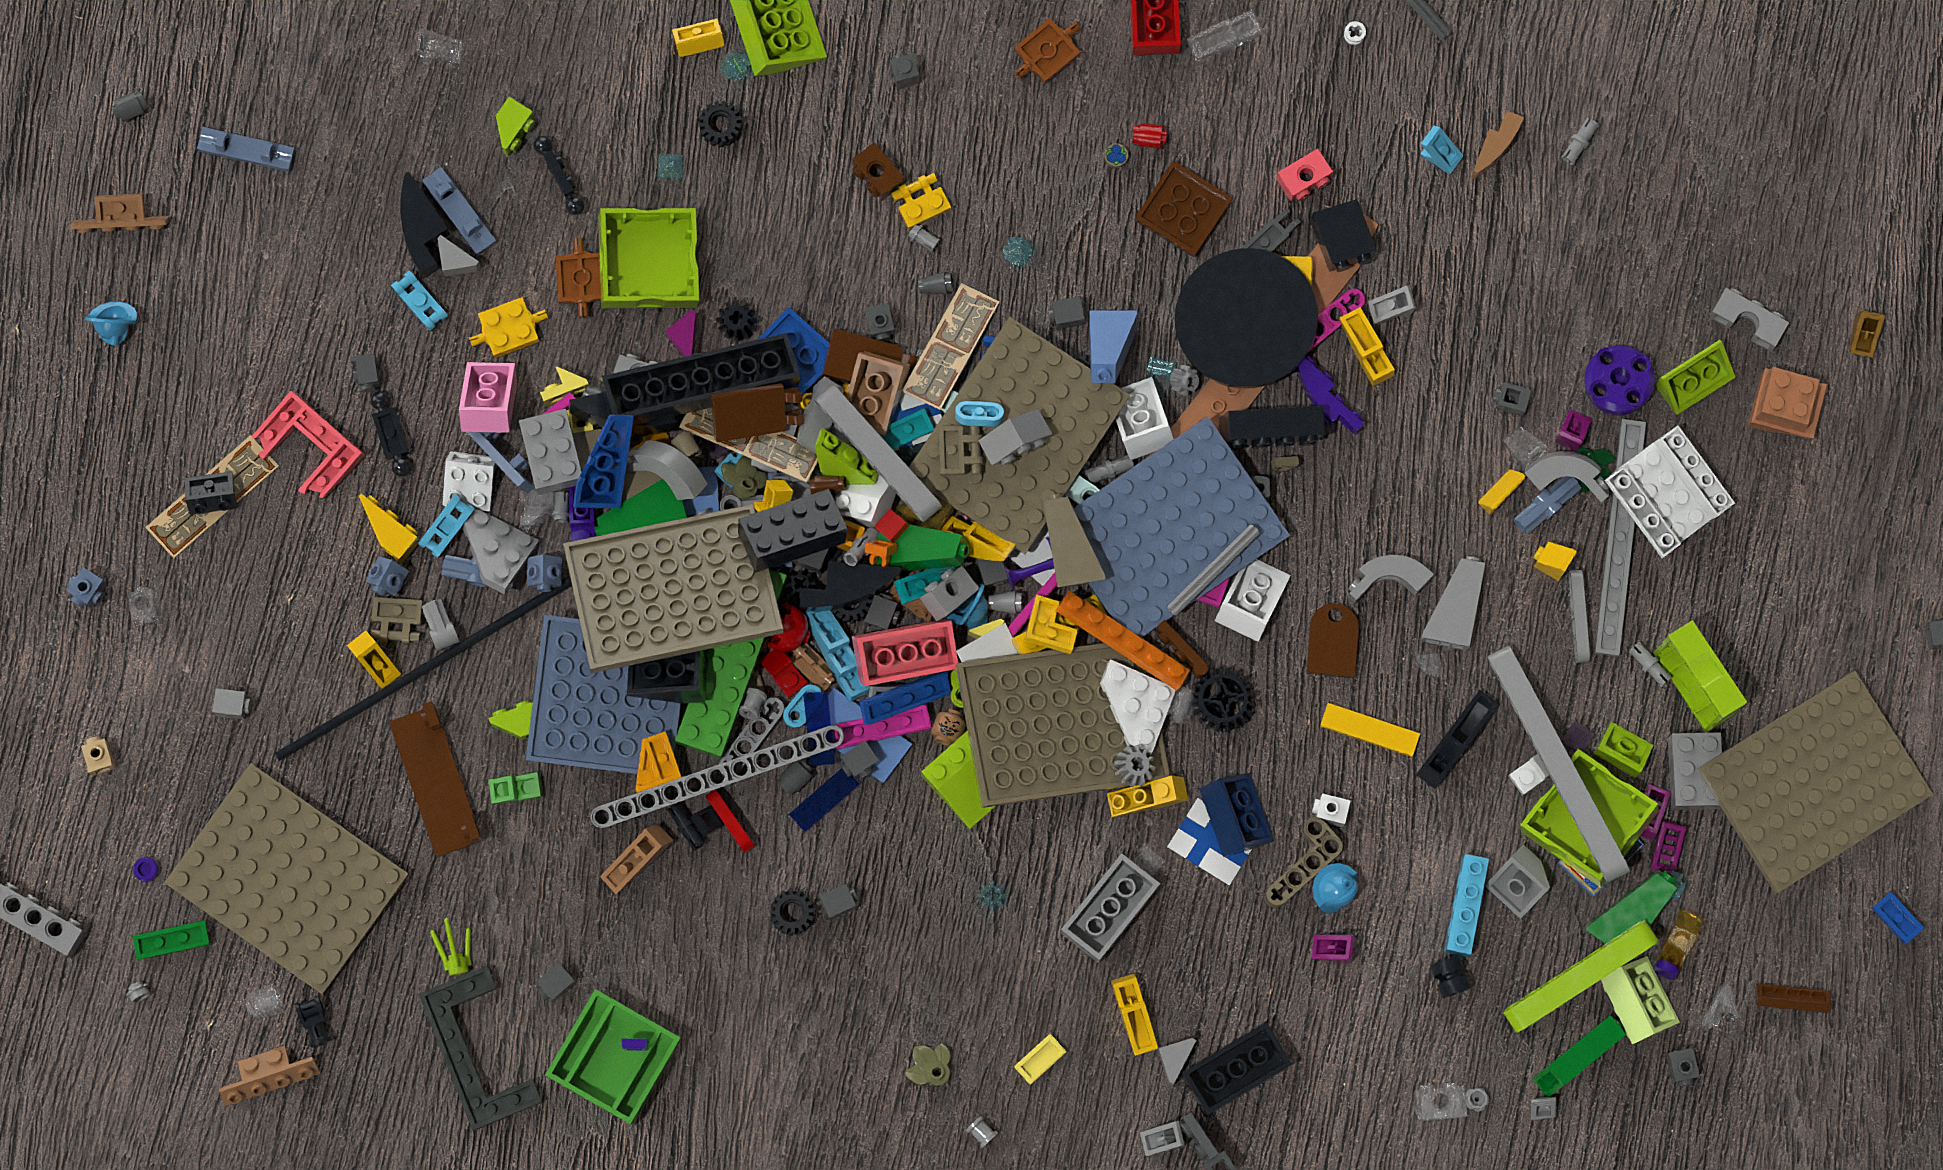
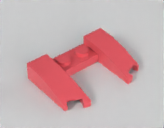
[252,391,366,499]

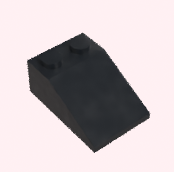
[627,650,708,704]

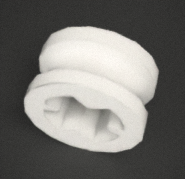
[1344,21,1366,45]

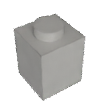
[212,688,251,720]

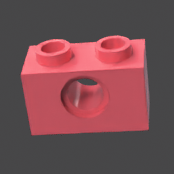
[1276,149,1333,202]

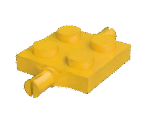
[469,297,549,358]

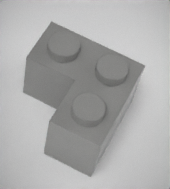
[978,409,1052,466]

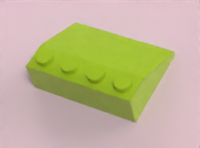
[730,0,827,77]
[921,730,996,829]

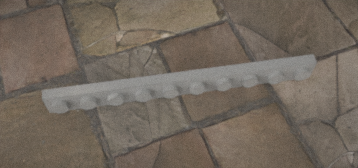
[1594,419,1646,657]

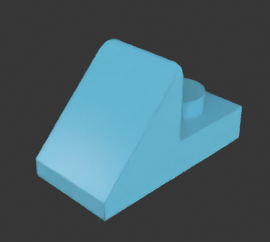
[1421,126,1464,174]

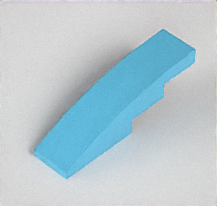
[804,611,870,702]

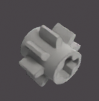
[1170,365,1199,396]

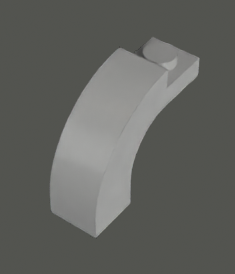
[626,441,707,500]
[1524,451,1609,502]
[1347,555,1434,604]

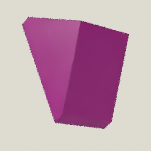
[665,310,697,357]
[1555,409,1592,451]
[1311,934,1355,964]

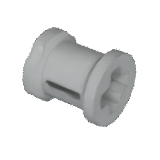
[738,688,767,720]
[965,1116,998,1149]

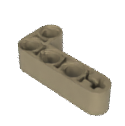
[621,431,704,503]
[1265,817,1343,908]

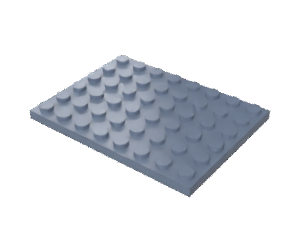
[1073,416,1290,637]

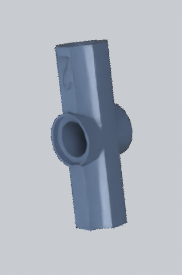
[1513,476,1581,535]
[441,555,517,590]

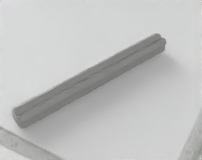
[1167,524,1260,615]

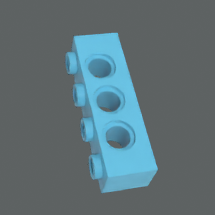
[1444,854,1489,958]

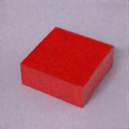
[874,509,909,543]

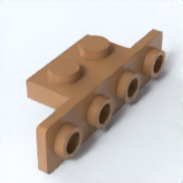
[71,193,169,233]
[219,1046,320,1106]

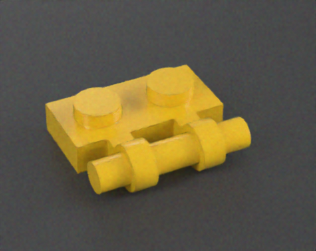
[891,173,951,230]

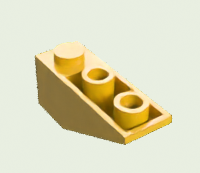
[359,494,419,564]
[1107,776,1189,817]

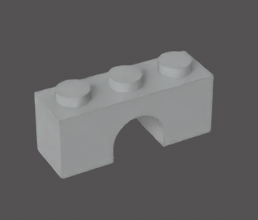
[1709,288,1789,352]

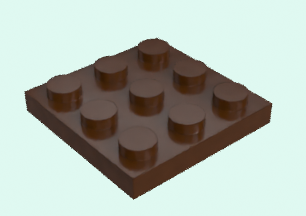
[1134,161,1233,258]

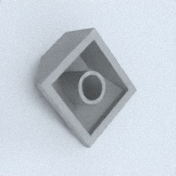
[1485,844,1550,919]

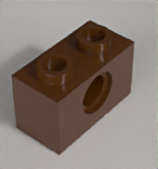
[852,142,904,201]

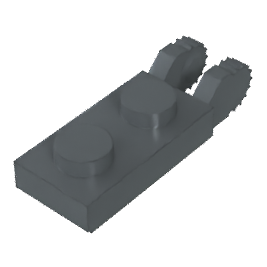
[1242,208,1301,252]

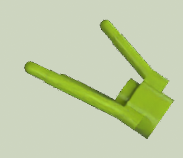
[430,918,472,976]

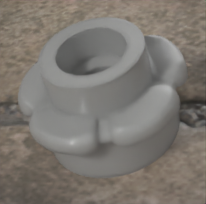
[126,982,150,1003]
[1465,1087,1489,1112]

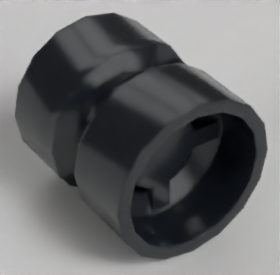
[1430,955,1472,998]

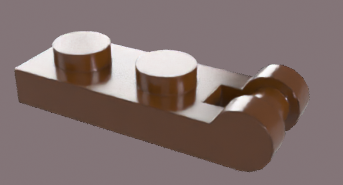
[1156,620,1208,679]

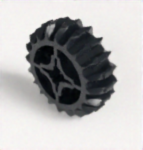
[1190,667,1256,733]

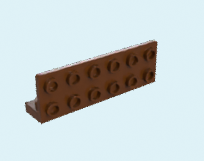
[389,701,483,857]

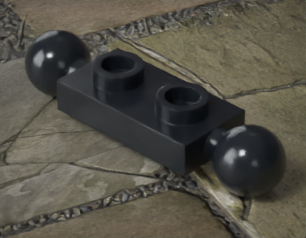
[533,136,585,215]
[370,391,411,477]

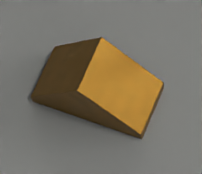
[1849,310,1885,358]

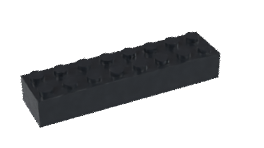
[600,333,801,426]

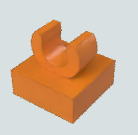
[864,539,898,567]

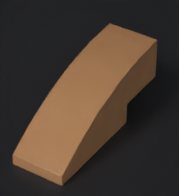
[1471,111,1524,179]

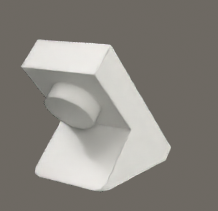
[1509,754,1550,795]

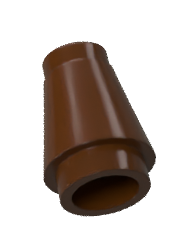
[809,475,847,495]

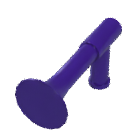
[1004,537,1054,590]

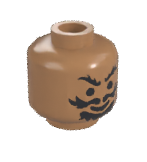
[931,709,966,747]

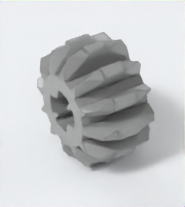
[1113,745,1156,787]

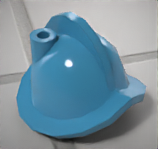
[85,301,137,345]
[946,584,988,629]
[1312,863,1358,914]

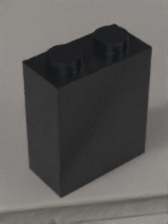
[1310,199,1377,272]

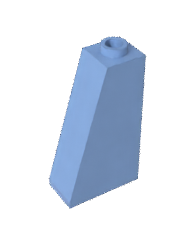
[1089,310,1137,383]

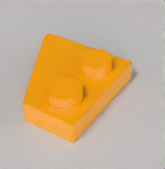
[635,731,681,793]

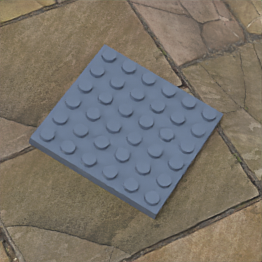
[525,615,681,774]

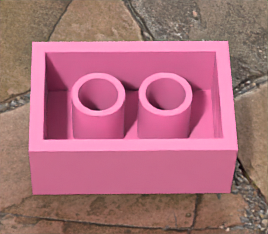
[459,362,517,433]

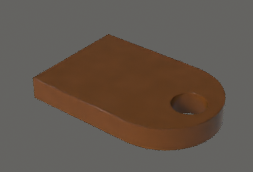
[1306,603,1359,678]

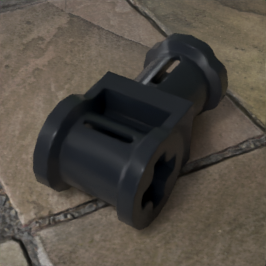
[295,995,332,1048]

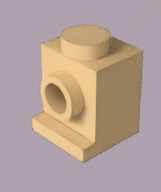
[81,736,116,776]

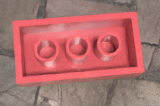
[852,619,958,686]

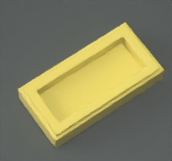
[1014,1034,1067,1085]

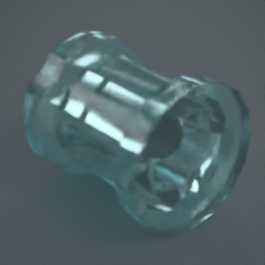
[1146,355,1174,382]

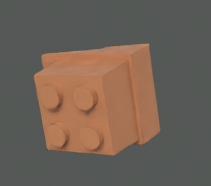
[1747,367,1827,439]

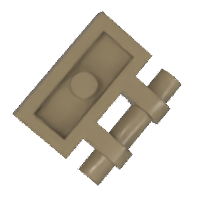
[938,426,983,476]
[371,597,423,644]

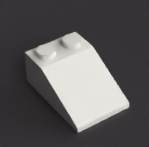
[1115,377,1174,460]
[834,463,907,529]
[1215,559,1291,642]

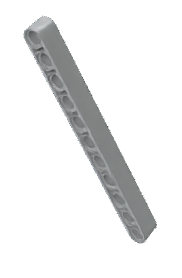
[1487,645,1630,883]
[591,725,845,828]

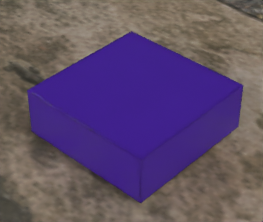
[621,1038,648,1051]

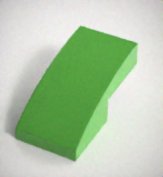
[488,772,544,804]

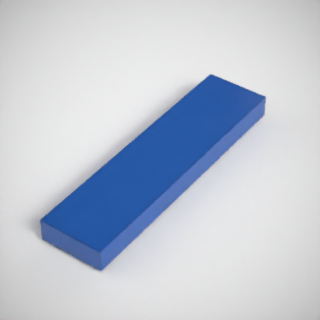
[859,671,951,726]

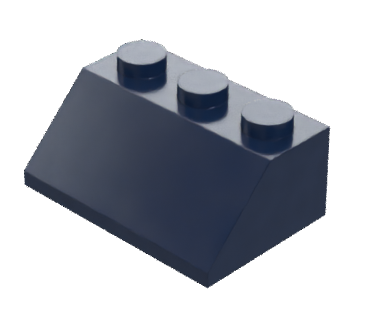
[1199,773,1274,857]

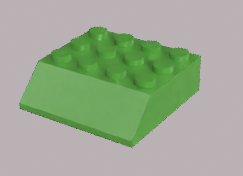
[545,989,681,1126]

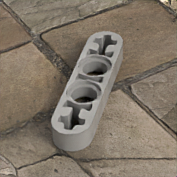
[1568,570,1590,663]
[719,697,784,777]

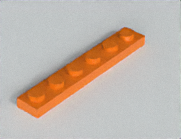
[1056,590,1190,691]

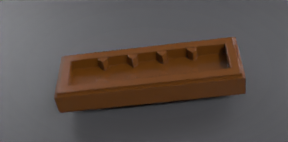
[1755,983,1832,1013]

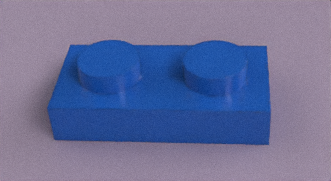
[1871,891,1924,945]

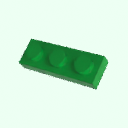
[132,920,211,961]

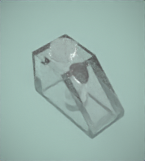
[246,984,286,1020]

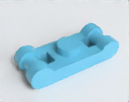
[391,270,448,331]
[418,494,475,558]

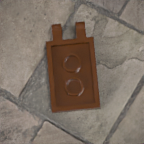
[821,328,918,383]
[711,383,804,442]

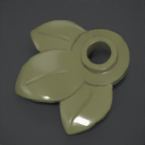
[721,456,767,499]
[905,1043,951,1086]

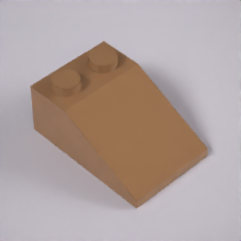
[847,351,910,435]

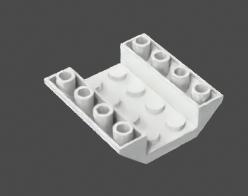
[1605,426,1735,558]

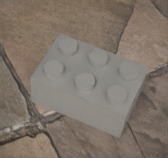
[519,409,582,495]
[1668,733,1722,810]

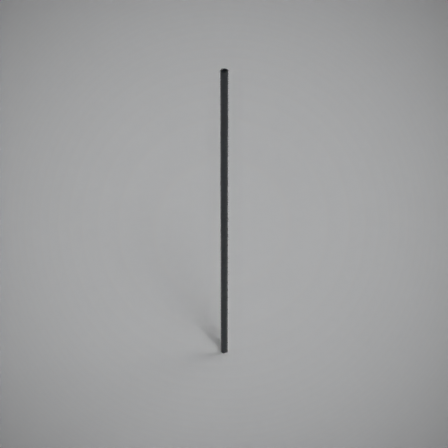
[275,576,572,761]

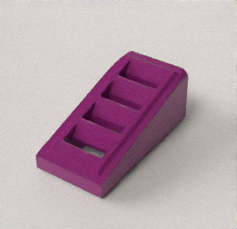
[1641,784,1671,840]
[1650,820,1687,875]

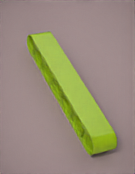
[1503,920,1659,1033]

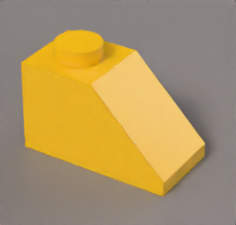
[1533,542,1577,581]
[347,631,401,689]

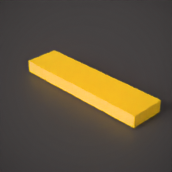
[1320,703,1420,757]

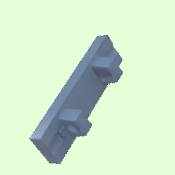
[197,127,296,172]
[422,167,497,257]
[467,432,535,493]

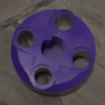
[1584,345,1655,416]

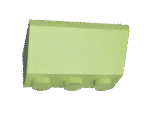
[1601,956,1680,1044]

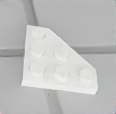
[1100,660,1176,755]

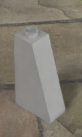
[1420,556,1485,651]

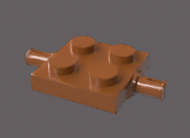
[1014,18,1081,84]
[555,238,601,318]

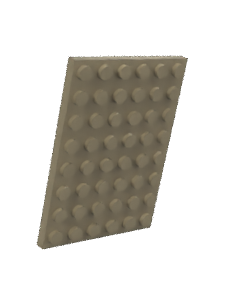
[909,317,1130,555]
[563,504,783,673]
[956,638,1170,808]
[1697,670,1933,894]
[164,763,410,995]

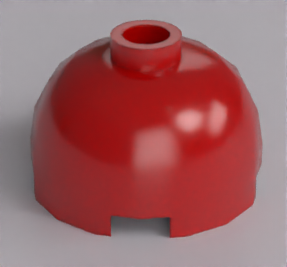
[767,602,811,652]

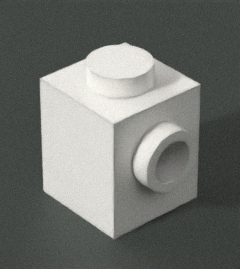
[1312,794,1351,827]

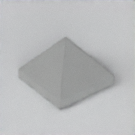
[1531,1097,1556,1120]

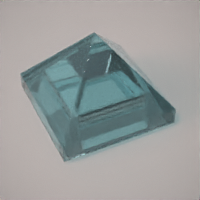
[657,154,682,179]
[896,443,922,467]

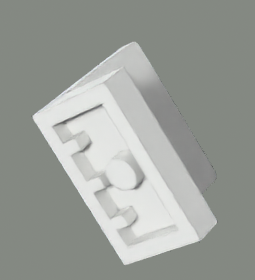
[443,451,497,511]

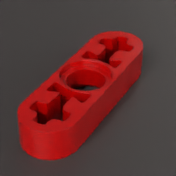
[705,789,755,854]

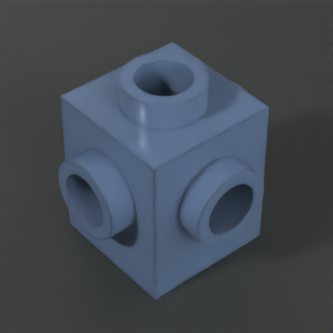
[527,554,562,592]
[365,556,409,597]
[67,567,107,608]

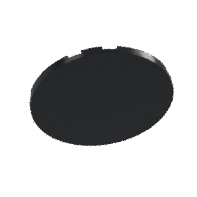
[1175,248,1318,389]

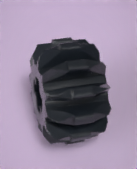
[716,300,757,341]

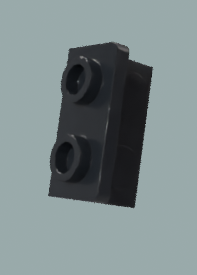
[184,471,237,515]

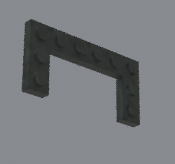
[419,966,542,1131]

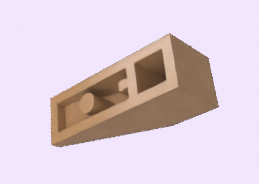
[600,823,674,894]

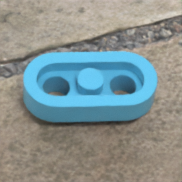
[955,401,1004,427]
[783,685,823,728]

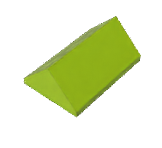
[1655,340,1735,415]

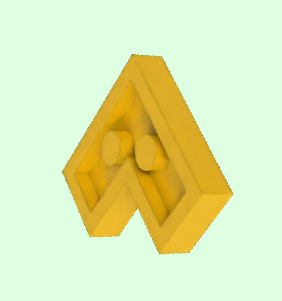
[1024,595,1078,654]

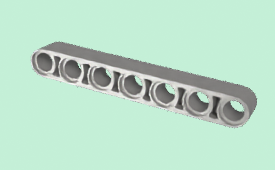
[815,385,942,523]

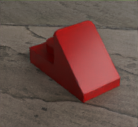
[759,650,808,699]

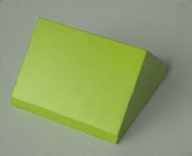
[1593,722,1654,778]

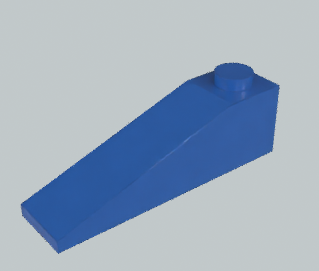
[573,415,634,508]

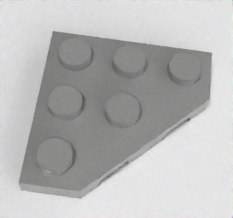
[463,508,539,594]

